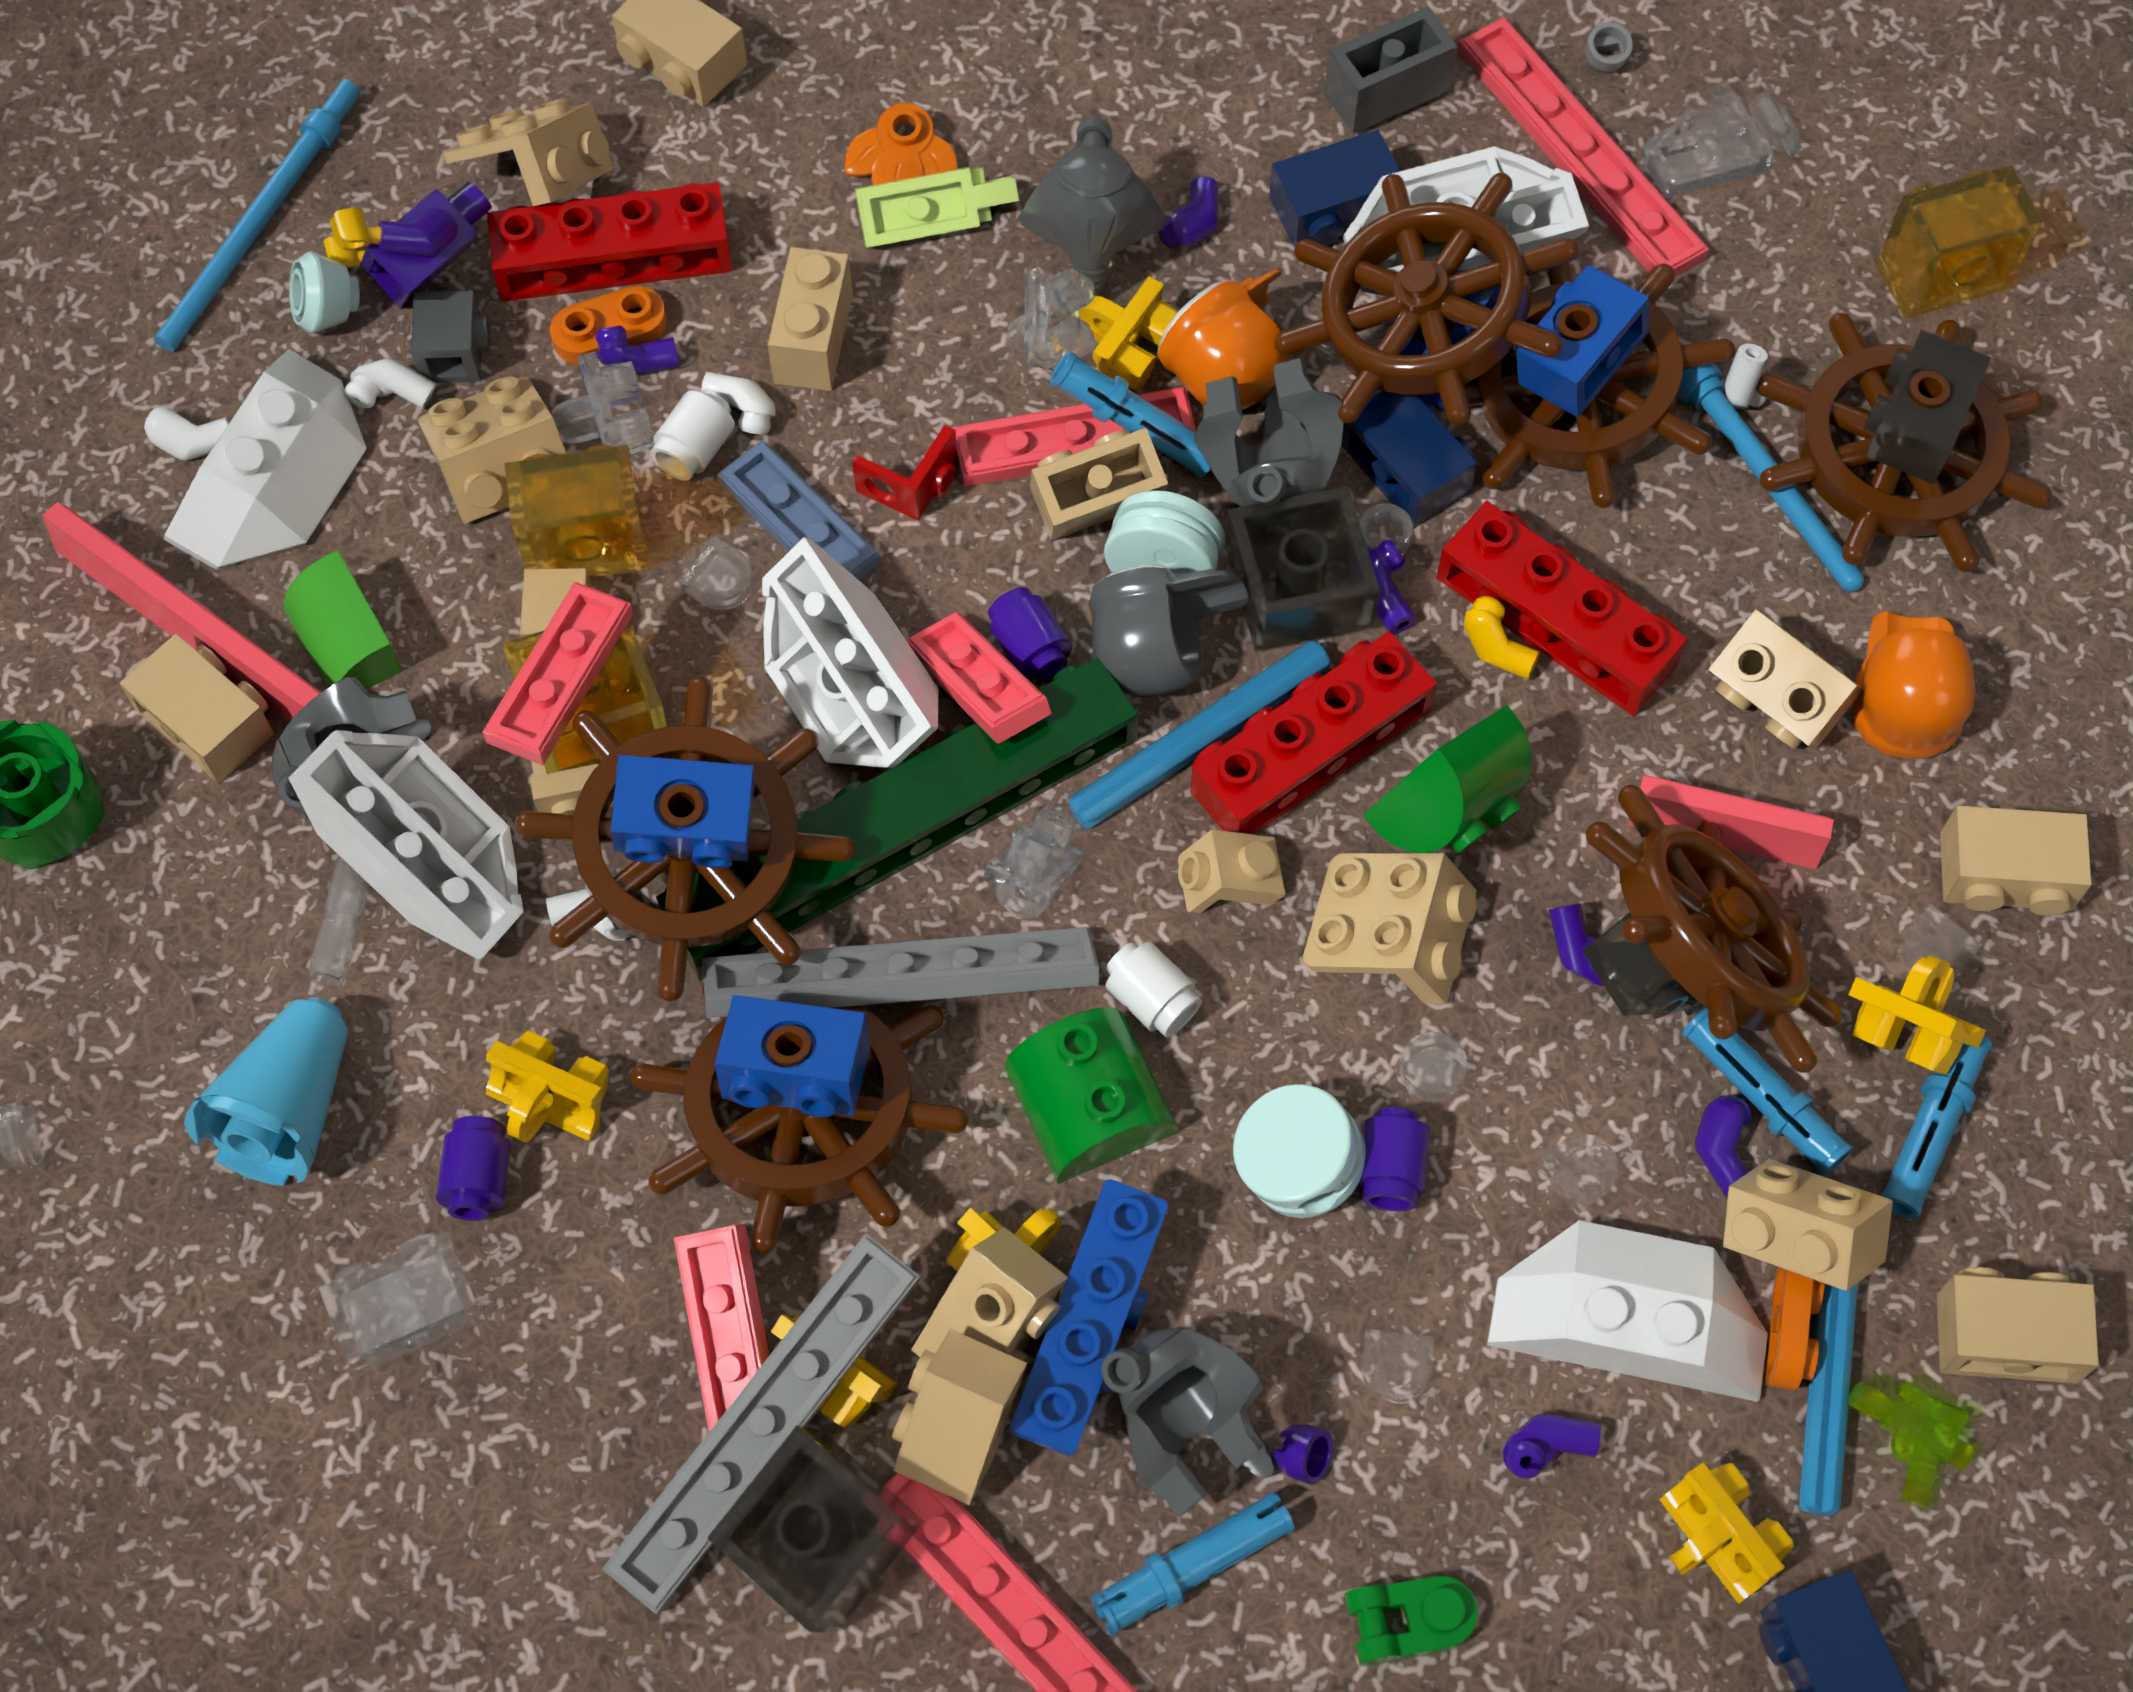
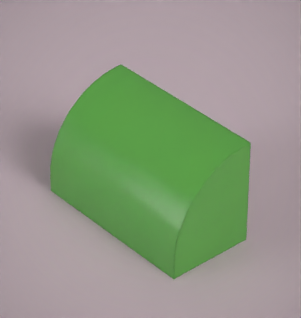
[283,550,403,690]

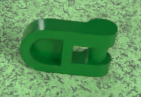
[1344,1576,1478,1666]

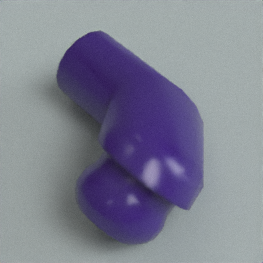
[1158,177,1219,248]
[595,325,680,374]
[1361,540,1416,635]
[1549,903,1628,986]
[1695,1096,1752,1197]
[1503,1414,1601,1479]

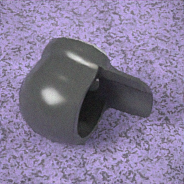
[1089,564,1249,698]

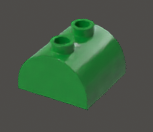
[1363,705,1532,854]
[1005,1007,1178,1184]

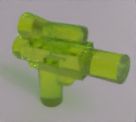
[1848,1380,1974,1508]

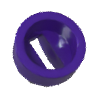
[1273,1424,1333,1484]

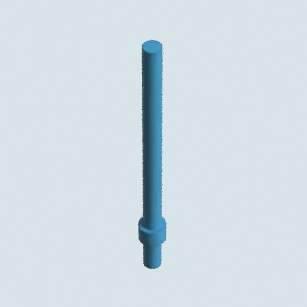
[154,79,361,352]

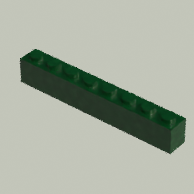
[656,657,1138,981]

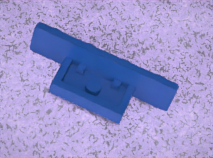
[1009,1179,1168,1457]

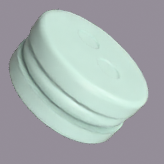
[1104,491,1225,574]
[1233,1084,1366,1218]

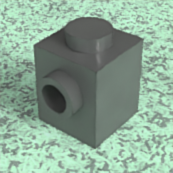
[411,288,492,383]

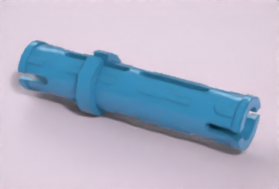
[1049,350,1211,478]
[1682,1008,1854,1177]
[1880,1036,1992,1219]
[1090,1491,1295,1637]

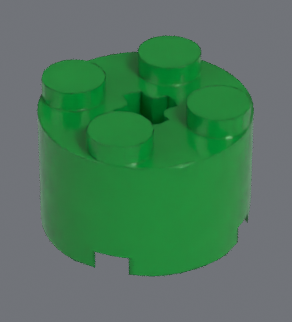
[0,720,104,870]

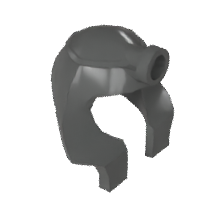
[1018,118,1168,304]
[1194,358,1343,521]
[271,677,432,820]
[1101,1327,1276,1517]

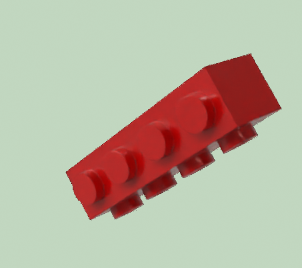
[487,182,733,302]
[1436,500,1688,717]
[1190,631,1437,835]

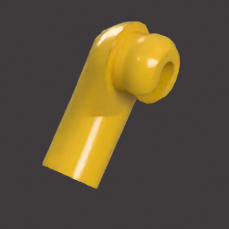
[1464,596,1540,680]

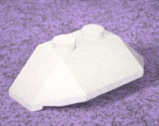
[1344,146,1589,296]
[164,349,367,570]
[762,537,938,769]
[288,730,524,960]
[1487,1220,1768,1402]

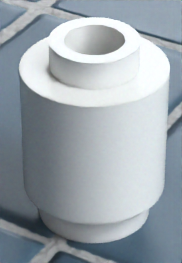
[650,390,735,481]
[1105,941,1202,1037]

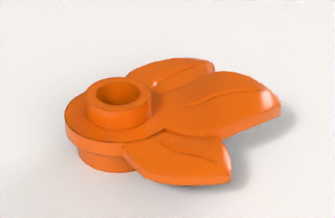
[845,102,958,185]

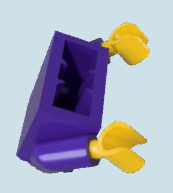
[324,181,492,308]

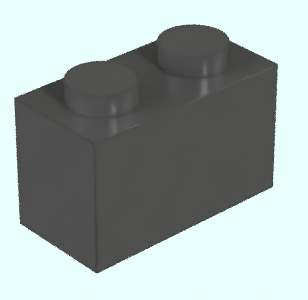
[1324,6,1458,134]

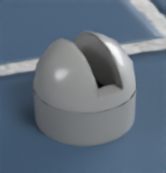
[1585,22,1633,73]

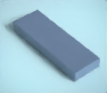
[717,440,881,581]

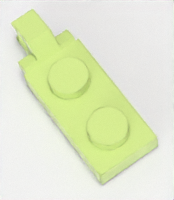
[854,167,1019,247]

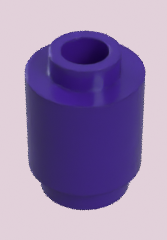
[988,587,1072,681]
[1358,1107,1430,1212]
[436,1116,511,1221]

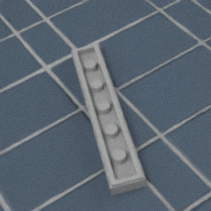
[702,927,1099,1018]
[602,1233,922,1614]

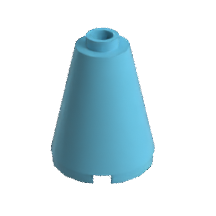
[184,997,349,1186]

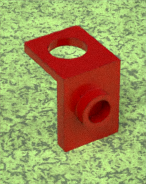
[852,425,958,521]

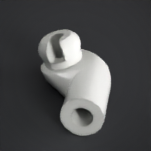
[1725,344,1768,409]
[345,358,437,409]
[701,372,775,435]
[144,407,229,461]

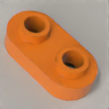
[550,286,667,364]
[1765,1266,1825,1391]

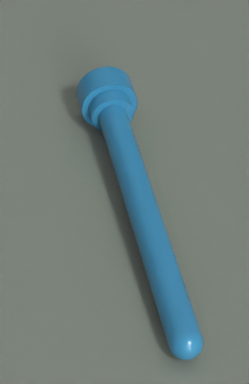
[1681,364,1864,592]

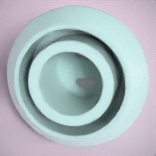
[289,252,360,333]

